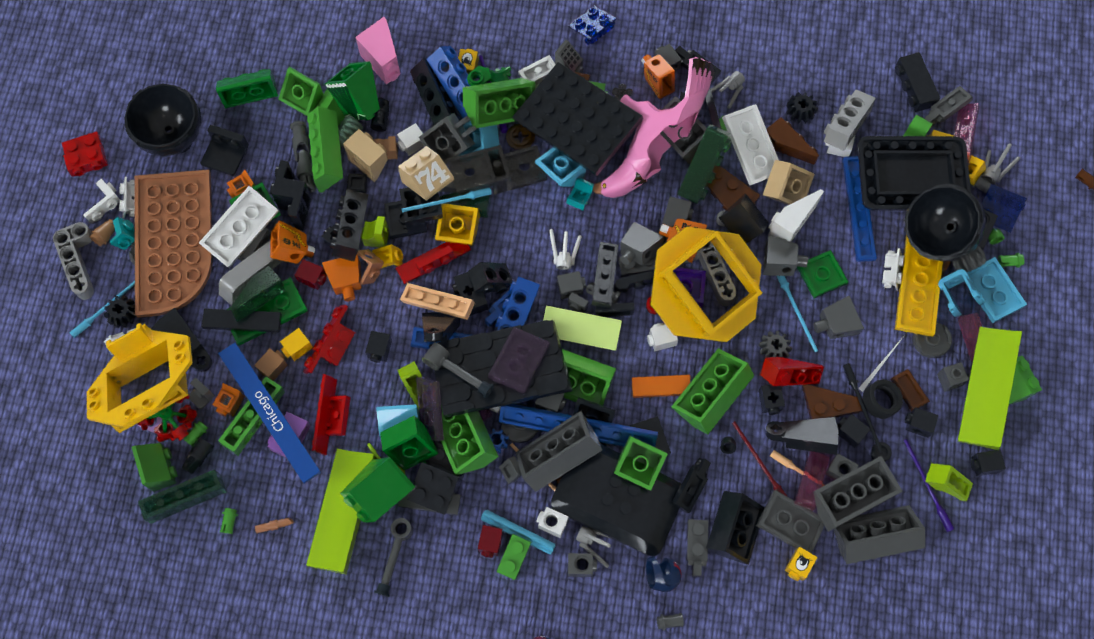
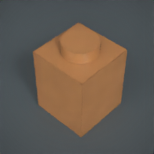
[254,348,288,381]

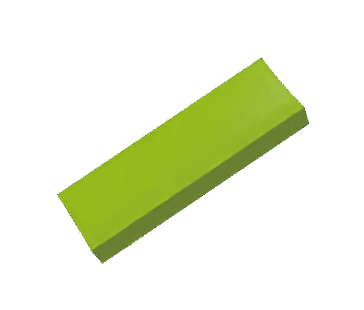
[957,326,1022,450]
[306,448,376,575]

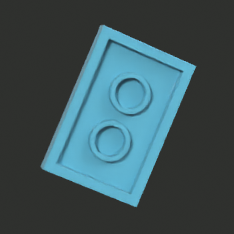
[965,257,1027,323]

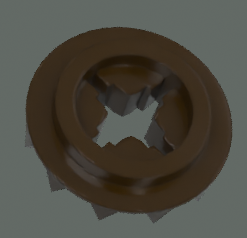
[506,124,535,151]

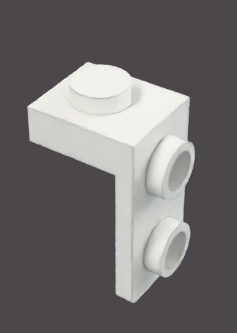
[84,179,120,224]

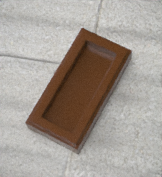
[890,369,930,411]

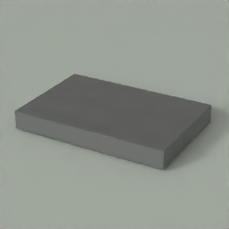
[756,490,824,554]

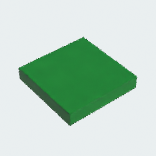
[797,250,848,298]

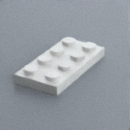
[722,104,779,186]
[199,186,279,268]

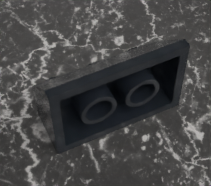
[706,491,765,565]

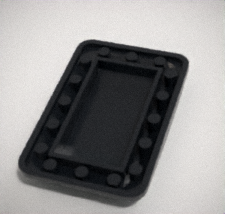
[857,136,971,211]
[551,444,681,557]

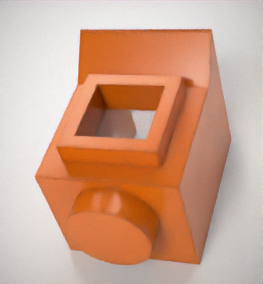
[227,170,255,198]
[212,383,245,417]

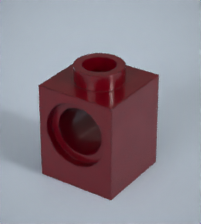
[294,259,327,290]
[477,525,503,558]

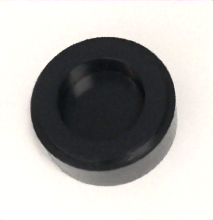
[870,442,892,462]

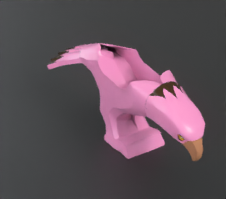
[593,57,715,198]

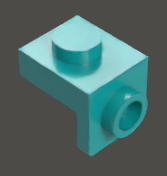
[566,178,594,210]
[110,217,135,250]

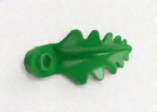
[467,66,511,86]

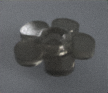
[612,84,633,101]

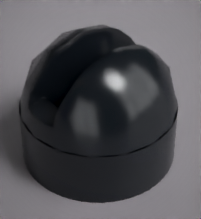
[720,436,737,454]

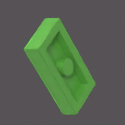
[496,534,532,580]

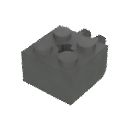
[419,113,476,165]

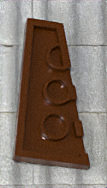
[690,153,760,210]

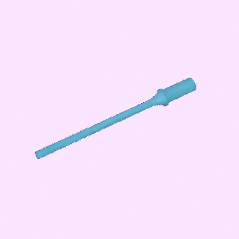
[402,188,491,212]
[777,276,818,352]
[70,281,135,338]

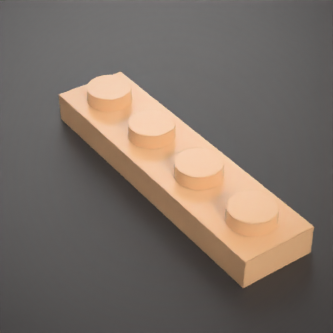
[400,283,475,320]

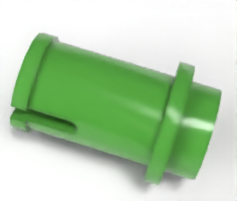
[998,253,1024,268]
[184,421,208,446]
[220,508,238,534]

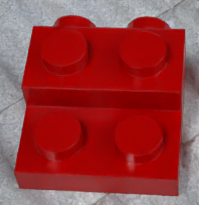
[62,131,108,177]

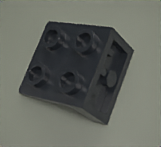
[200,124,249,176]

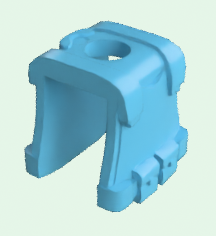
[938,269,986,317]

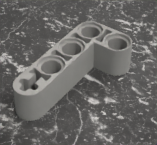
[53,222,94,300]
[219,240,282,306]
[683,241,736,306]

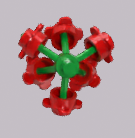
[138,394,197,442]

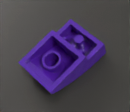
[662,267,706,324]

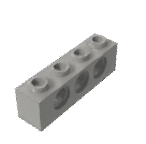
[824,90,876,151]

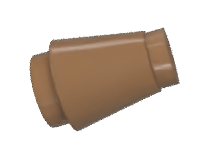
[89,219,115,246]

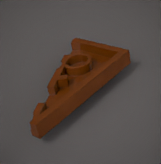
[802,384,867,419]

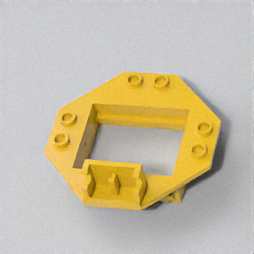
[650,227,762,342]
[87,323,193,433]

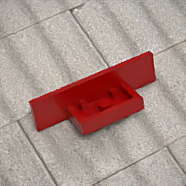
[396,242,471,285]
[303,305,355,374]
[312,374,351,455]

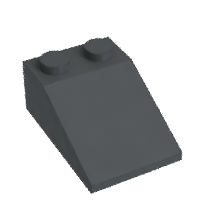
[660,96,716,164]

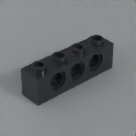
[410,58,462,126]
[330,189,369,262]

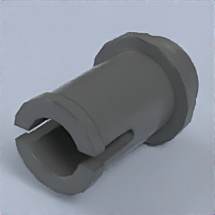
[974,177,1000,198]
[657,613,684,631]

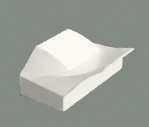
[518,55,556,89]

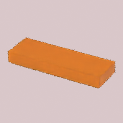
[631,375,691,398]

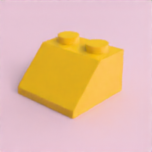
[435,204,480,245]

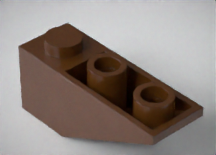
[767,117,819,165]

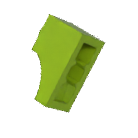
[361,216,389,248]
[397,361,435,410]
[925,463,973,501]

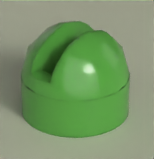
[988,228,1005,244]

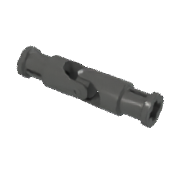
[290,121,316,193]

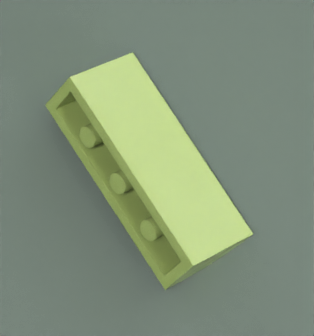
[543,306,622,351]

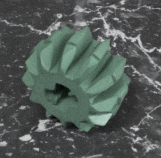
[338,116,363,147]

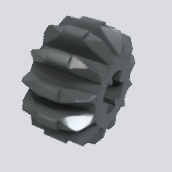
[952,246,986,272]
[759,330,792,359]

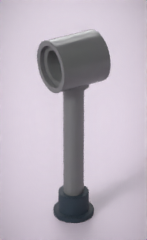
[422,343,494,398]
[374,518,413,597]

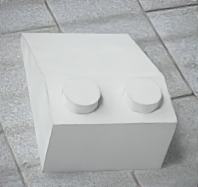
[768,189,824,242]

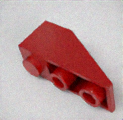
[760,357,824,386]

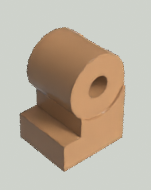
[373,136,398,159]

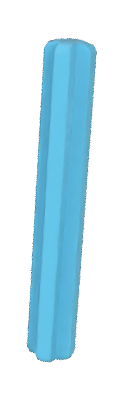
[481,510,555,554]

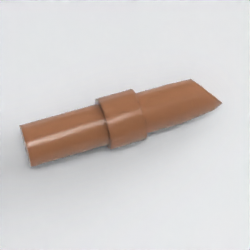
[255,518,295,534]

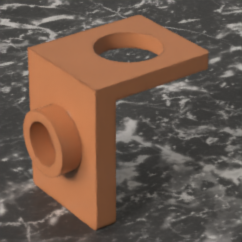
[357,249,384,285]

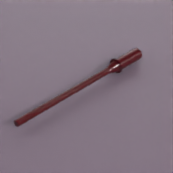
[732,421,788,497]

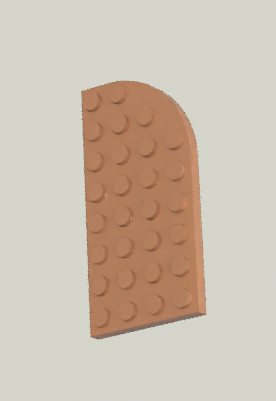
[134,170,213,318]

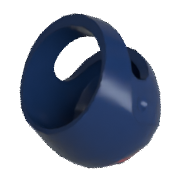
[646,556,682,592]

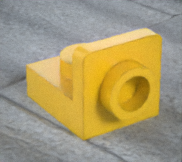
[372,244,403,268]

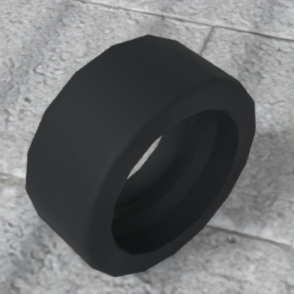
[863,379,903,419]

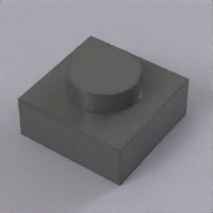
[568,292,589,313]
[499,456,522,484]

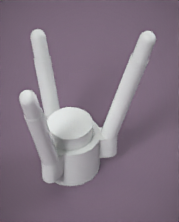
[549,229,582,270]

